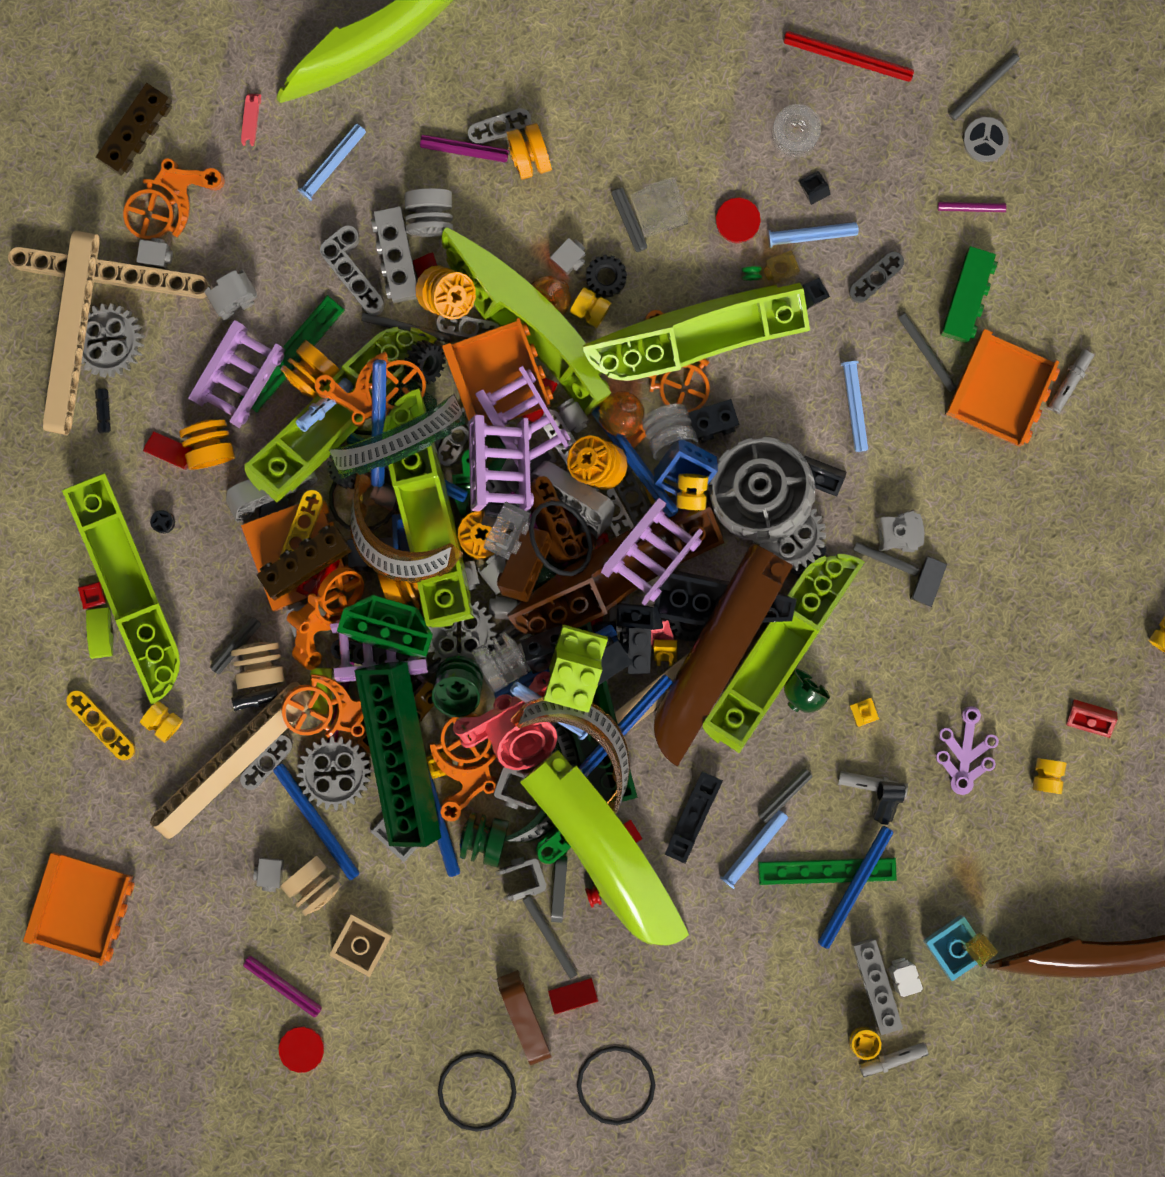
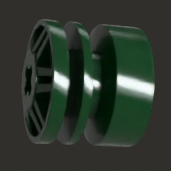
[432,656,484,717]
[459,812,509,868]

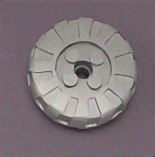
[710,437,815,543]

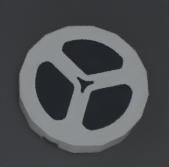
[963,117,1009,163]

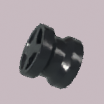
[150,510,175,534]

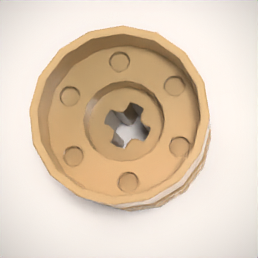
[231,641,285,689]
[280,855,342,916]

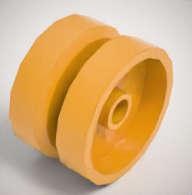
[506,122,552,180]

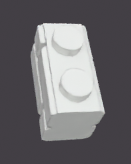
[888,958,923,997]

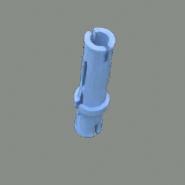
[296,378,354,432]

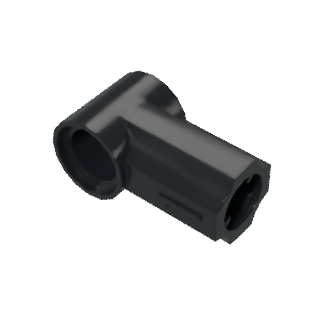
[873,781,906,825]

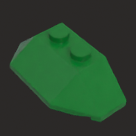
[337,595,433,657]

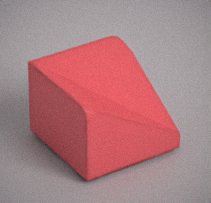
[651,620,674,649]

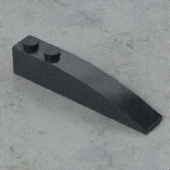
[654,568,797,625]

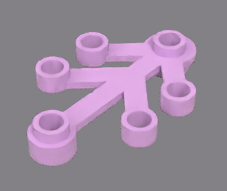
[935,706,999,795]

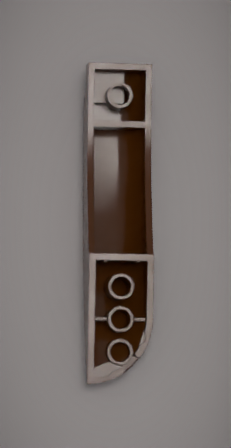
[507,501,725,635]
[654,543,793,767]
[986,935,1165,978]

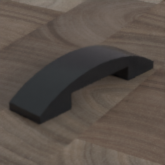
[664,771,723,864]

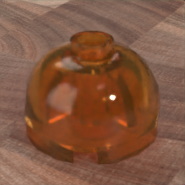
[531,275,571,315]
[598,391,645,437]

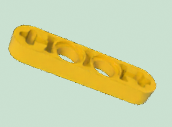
[278,490,323,560]
[66,691,136,760]

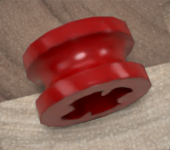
[585,885,602,908]

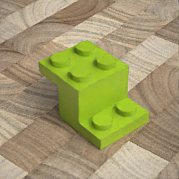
[543,625,608,713]

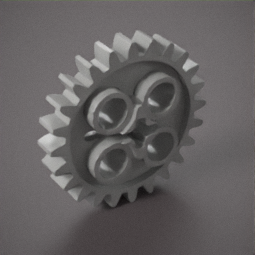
[81,303,145,378]
[752,508,826,571]
[428,598,497,664]
[297,736,372,810]

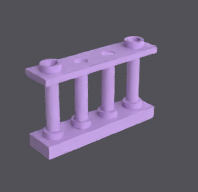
[188,320,285,428]
[475,366,571,467]
[469,415,534,514]
[601,498,703,606]
[330,620,428,682]

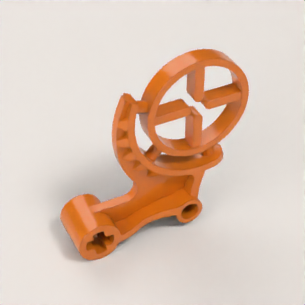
[123,158,225,240]
[644,310,710,414]
[315,352,426,427]
[287,567,364,670]
[281,674,364,737]
[430,713,496,821]

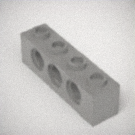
[371,206,417,303]
[851,938,903,1035]

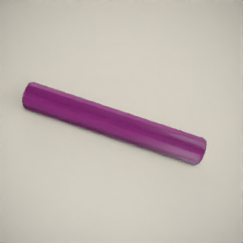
[420,135,509,163]
[243,956,322,1017]

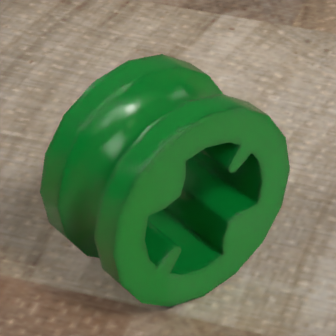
[742,266,762,281]

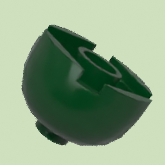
[784,669,830,713]

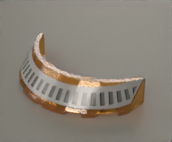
[350,471,463,583]
[510,698,630,813]

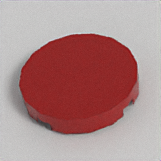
[715,197,761,244]
[278,1026,324,1073]

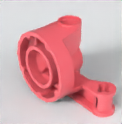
[453,671,557,770]

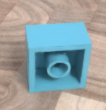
[923,915,990,981]

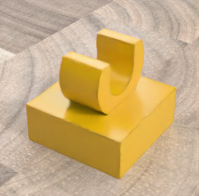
[654,640,678,666]
[850,698,879,727]
[426,751,452,779]

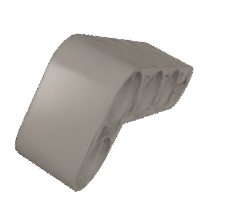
[320,226,384,315]
[530,461,615,539]
[226,472,318,522]

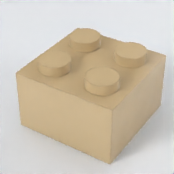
[329,913,393,977]

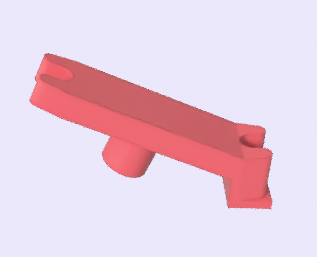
[241,93,261,146]

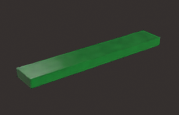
[239,295,345,413]
[758,858,897,885]

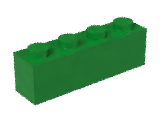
[941,246,998,343]

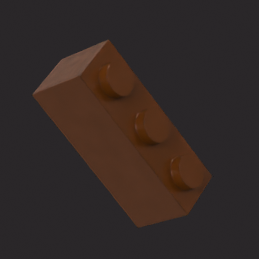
[497,525,552,602]

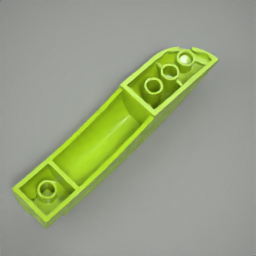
[277,0,453,103]
[442,227,612,416]
[582,283,810,381]
[245,327,437,502]
[383,389,474,627]
[62,473,180,705]
[703,554,865,753]
[520,750,689,946]

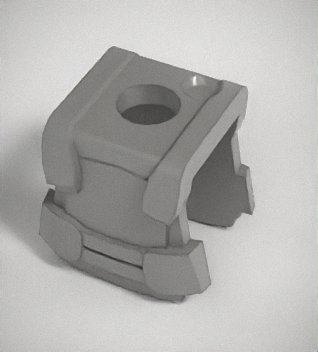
[876,510,924,552]
[494,767,537,810]
[495,857,546,902]

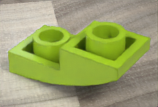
[86,607,114,659]

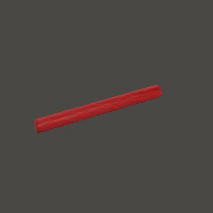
[784,31,914,82]

